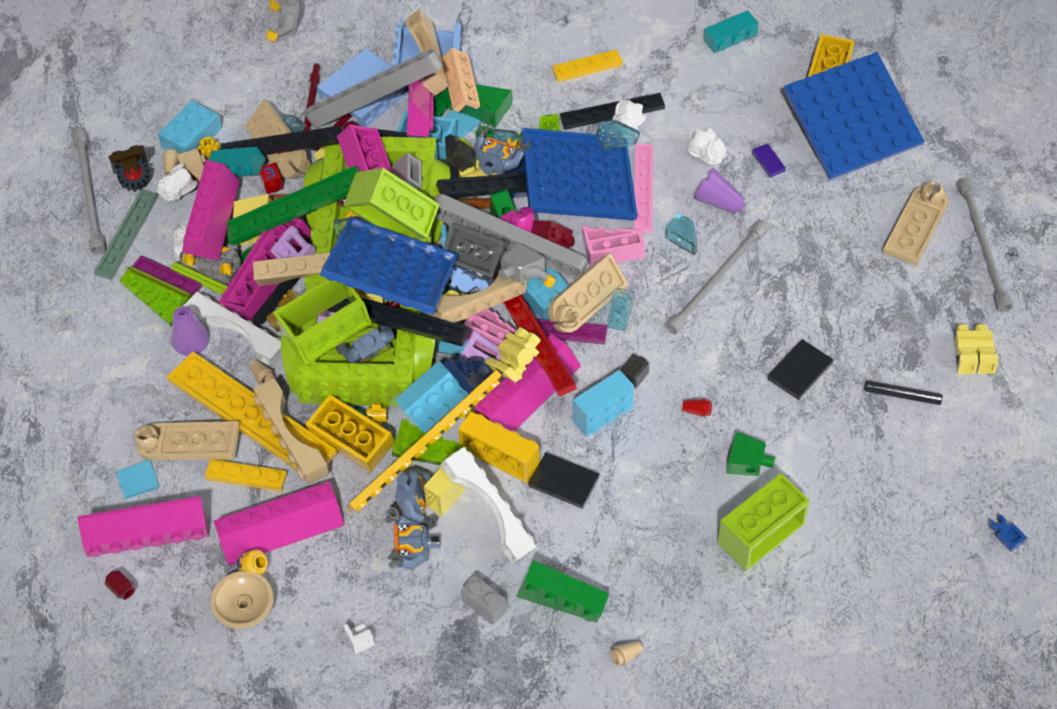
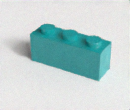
[704,10,759,53]
[209,147,265,177]

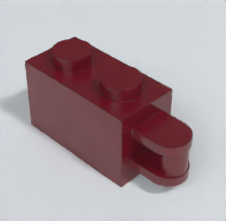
[531,220,575,249]

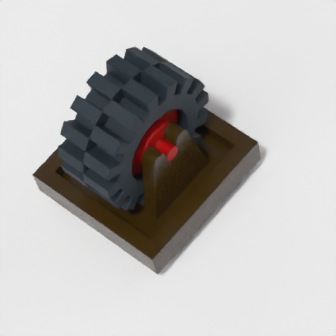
[108,145,150,192]

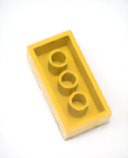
[808,34,855,77]
[306,395,395,473]
[458,412,540,484]

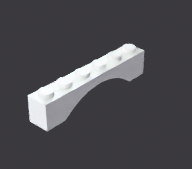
[184,292,282,370]
[440,447,536,564]

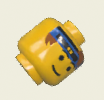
[237,550,268,575]

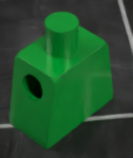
[489,190,516,218]
[727,432,776,476]

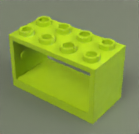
[343,168,440,239]
[273,279,372,365]
[718,473,810,571]

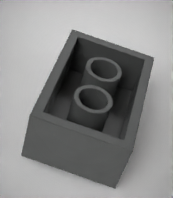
[443,223,509,278]

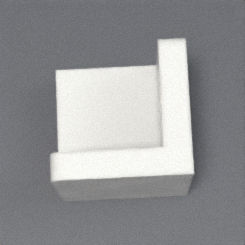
[343,624,375,654]

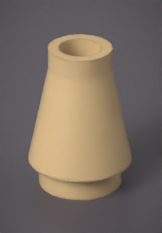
[162,149,179,176]
[249,360,274,384]
[610,640,643,666]

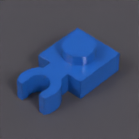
[989,515,1027,552]

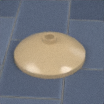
[210,571,274,629]

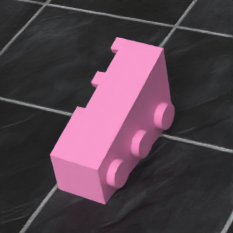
[582,226,645,267]
[463,309,516,357]

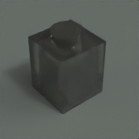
[446,139,475,172]
[620,353,649,389]

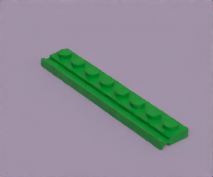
[227,166,359,246]

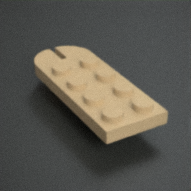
[244,99,310,179]
[883,181,948,266]
[548,253,628,333]
[134,421,240,461]

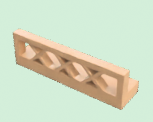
[442,48,480,112]

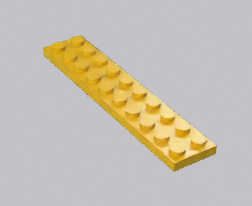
[167,352,337,470]
[346,370,502,513]

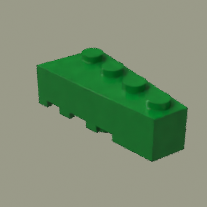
[434,83,512,128]
[516,560,610,622]

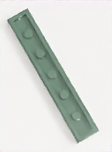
[94,189,158,280]

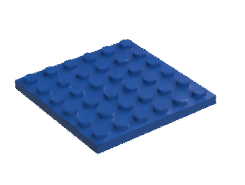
[783,52,925,180]
[521,127,638,221]
[320,216,458,315]

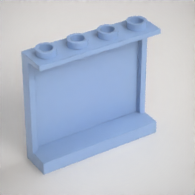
[392,18,461,67]
[317,48,409,127]

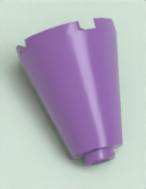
[694,168,746,214]
[171,306,209,356]

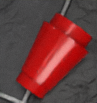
[682,398,712,418]

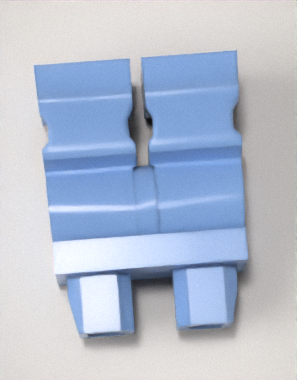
[449,265,495,293]

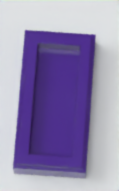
[752,143,786,178]

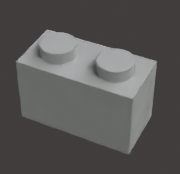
[393,153,422,190]
[461,576,507,625]

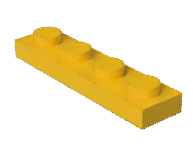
[552,49,623,82]
[205,460,287,492]

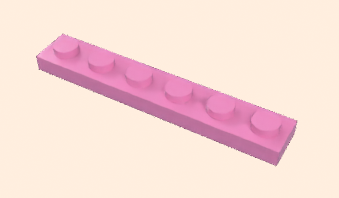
[634,144,653,233]

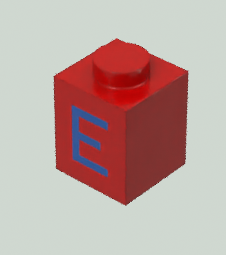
[259,162,284,194]

